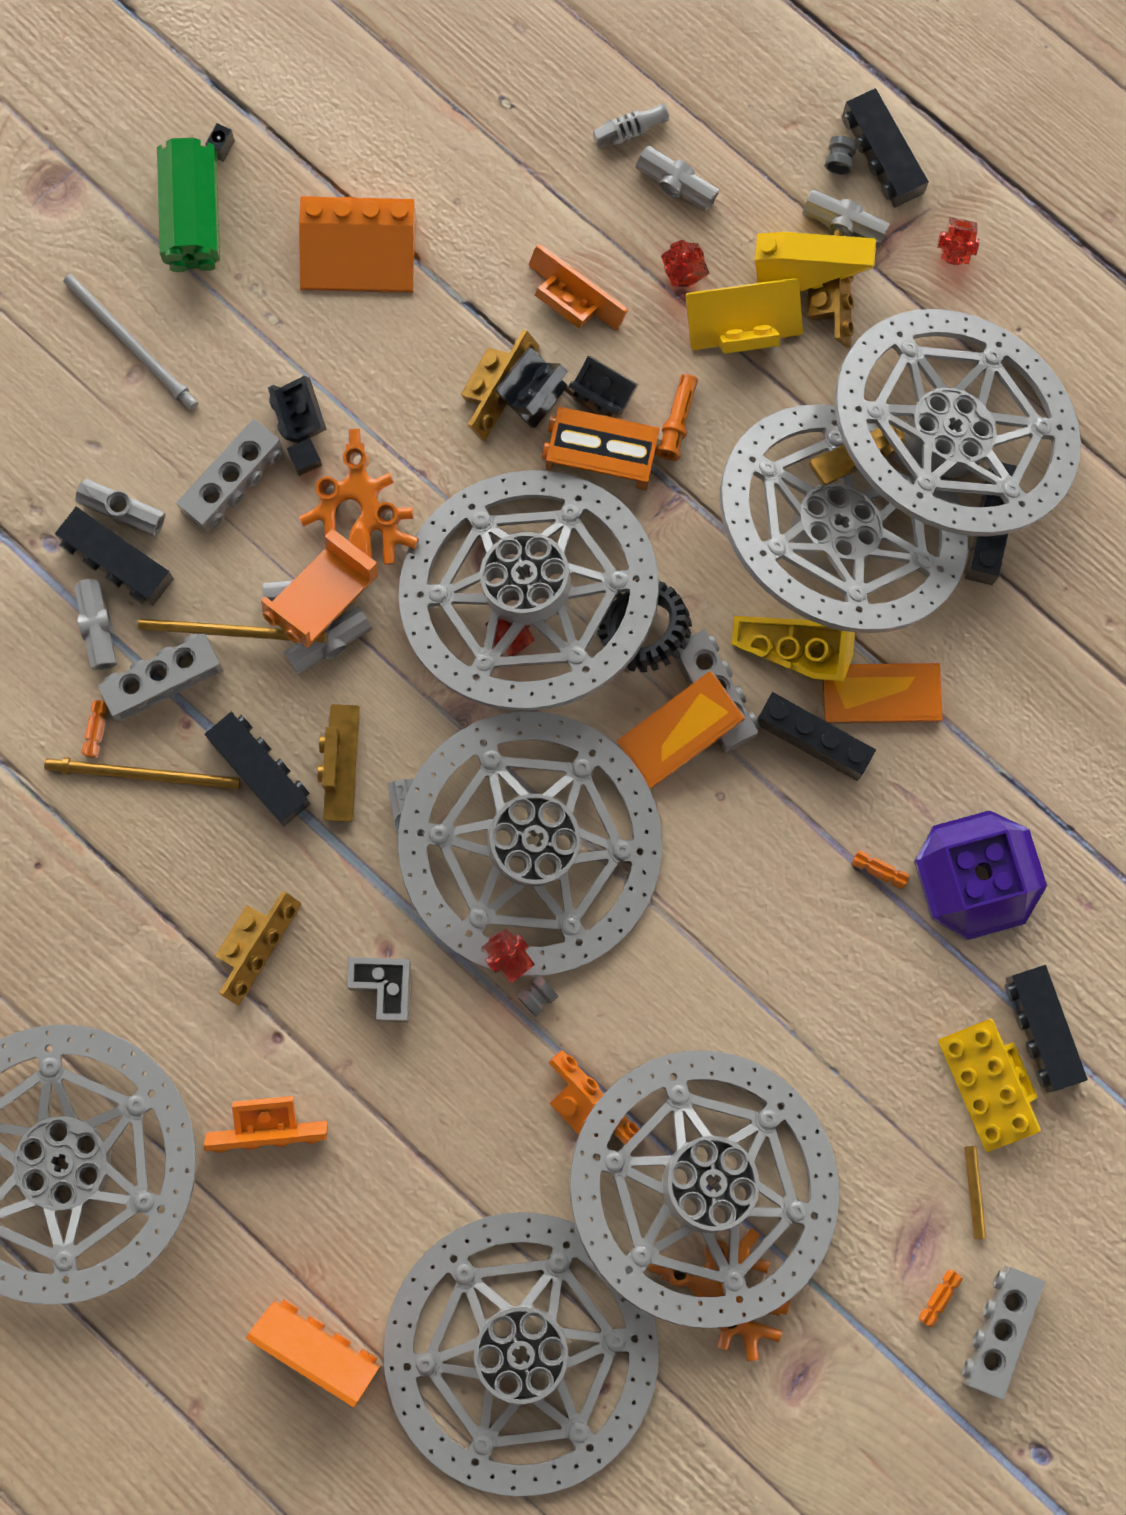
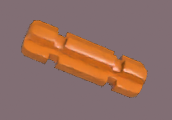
[81,700,109,758]
[852,851,909,889]
[918,1269,963,1327]

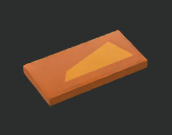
[823,663,943,724]
[617,671,746,788]

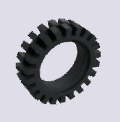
[597,580,692,673]

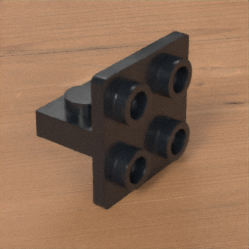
[495,348,568,428]

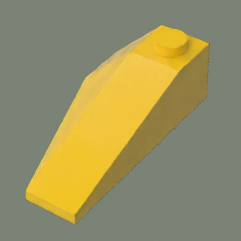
[754,232,877,292]
[731,616,855,681]

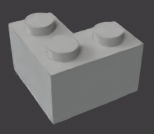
[347,957,411,1023]

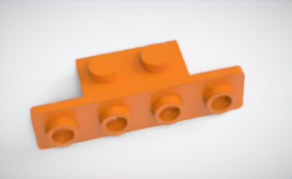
[529,244,628,330]
[548,1050,645,1148]
[204,1096,328,1153]

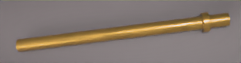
[137,618,327,643]
[44,757,241,789]

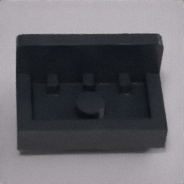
[568,356,639,417]
[268,376,327,443]

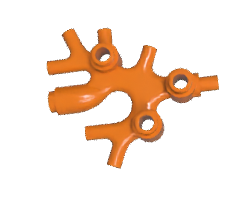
[299,428,419,565]
[647,1228,791,1361]

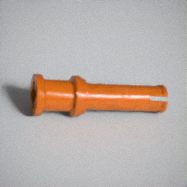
[655,374,698,461]

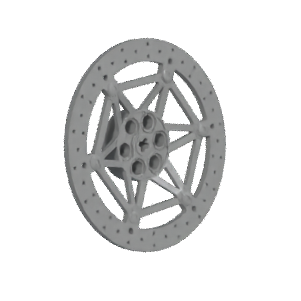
[835,309,1081,536]
[720,404,968,633]
[399,470,659,711]
[398,711,662,976]
[0,1025,196,1305]
[569,1050,839,1328]
[383,1212,659,1496]

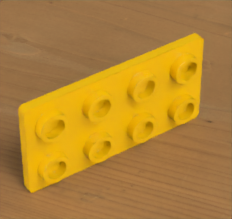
[685,278,803,354]
[938,1018,1041,1152]

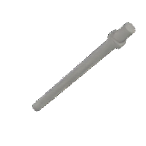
[63,274,198,410]

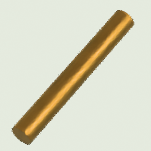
[964,1146,986,1239]

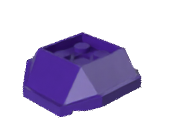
[914,810,1047,941]

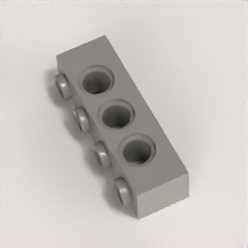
[176,418,283,533]
[675,629,759,753]
[97,633,223,722]
[961,1266,1045,1400]

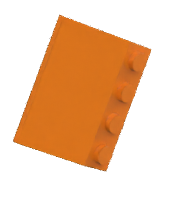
[299,196,416,293]
[245,1299,381,1408]

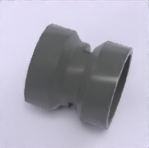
[824,136,858,175]
[516,975,558,1017]

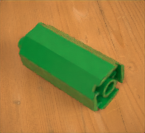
[157,137,220,272]

